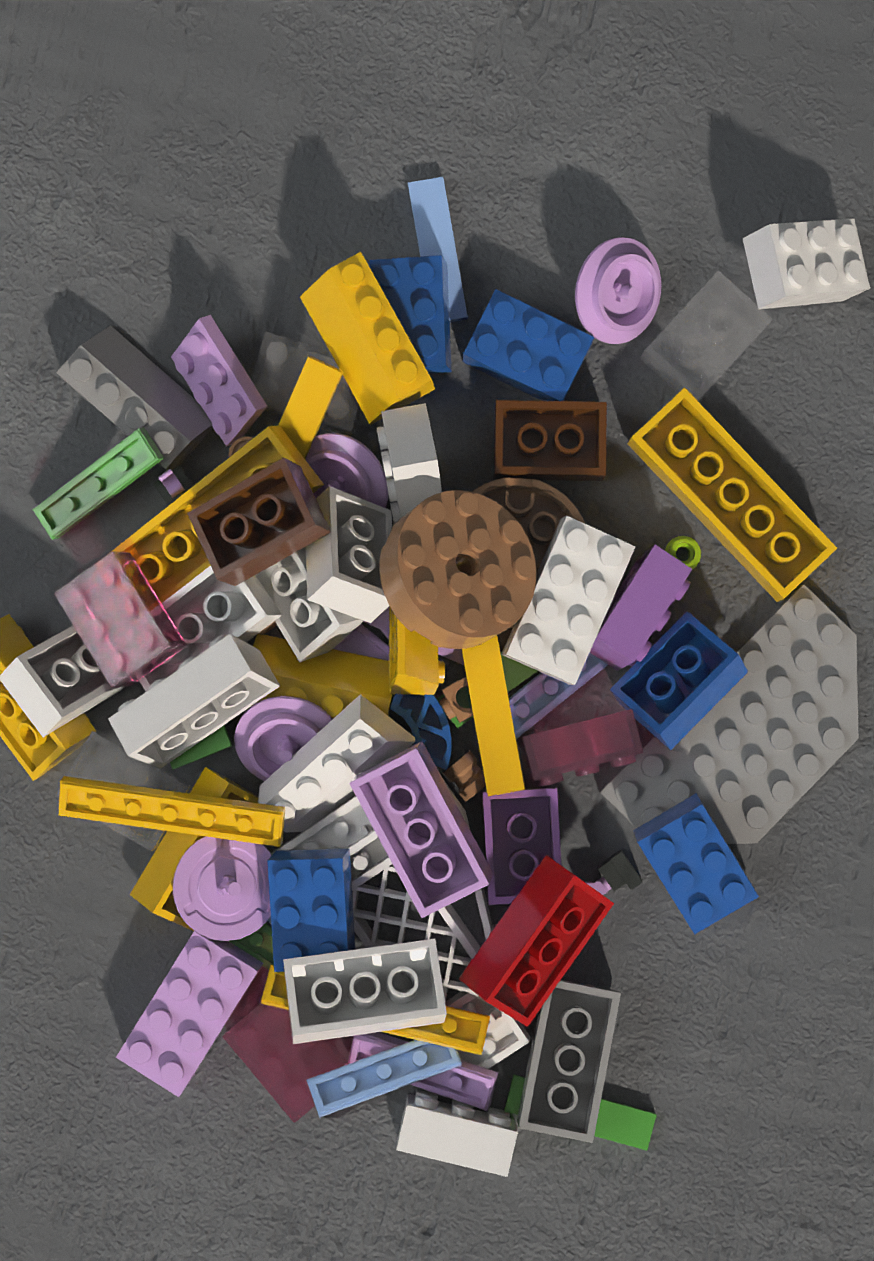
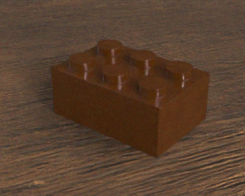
[494,400,607,481]
[187,457,331,586]

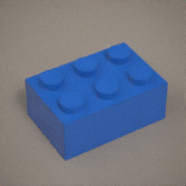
[369,255,452,373]
[463,289,594,401]
[610,611,748,750]
[633,793,759,935]
[267,849,356,972]

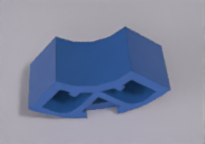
[390,694,451,770]

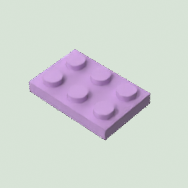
[171,315,267,447]

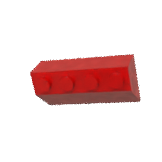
[459,855,614,1027]

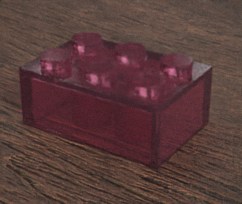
[54,551,187,688]
[520,709,643,786]
[222,1002,349,1123]

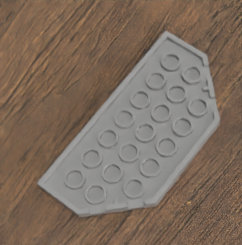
[599,584,859,844]

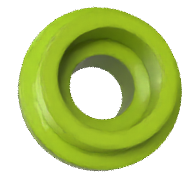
[665,536,701,569]

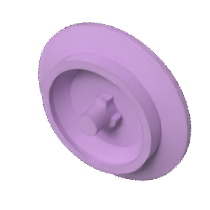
[575,237,661,344]
[305,433,388,508]
[234,696,333,781]
[173,836,272,941]

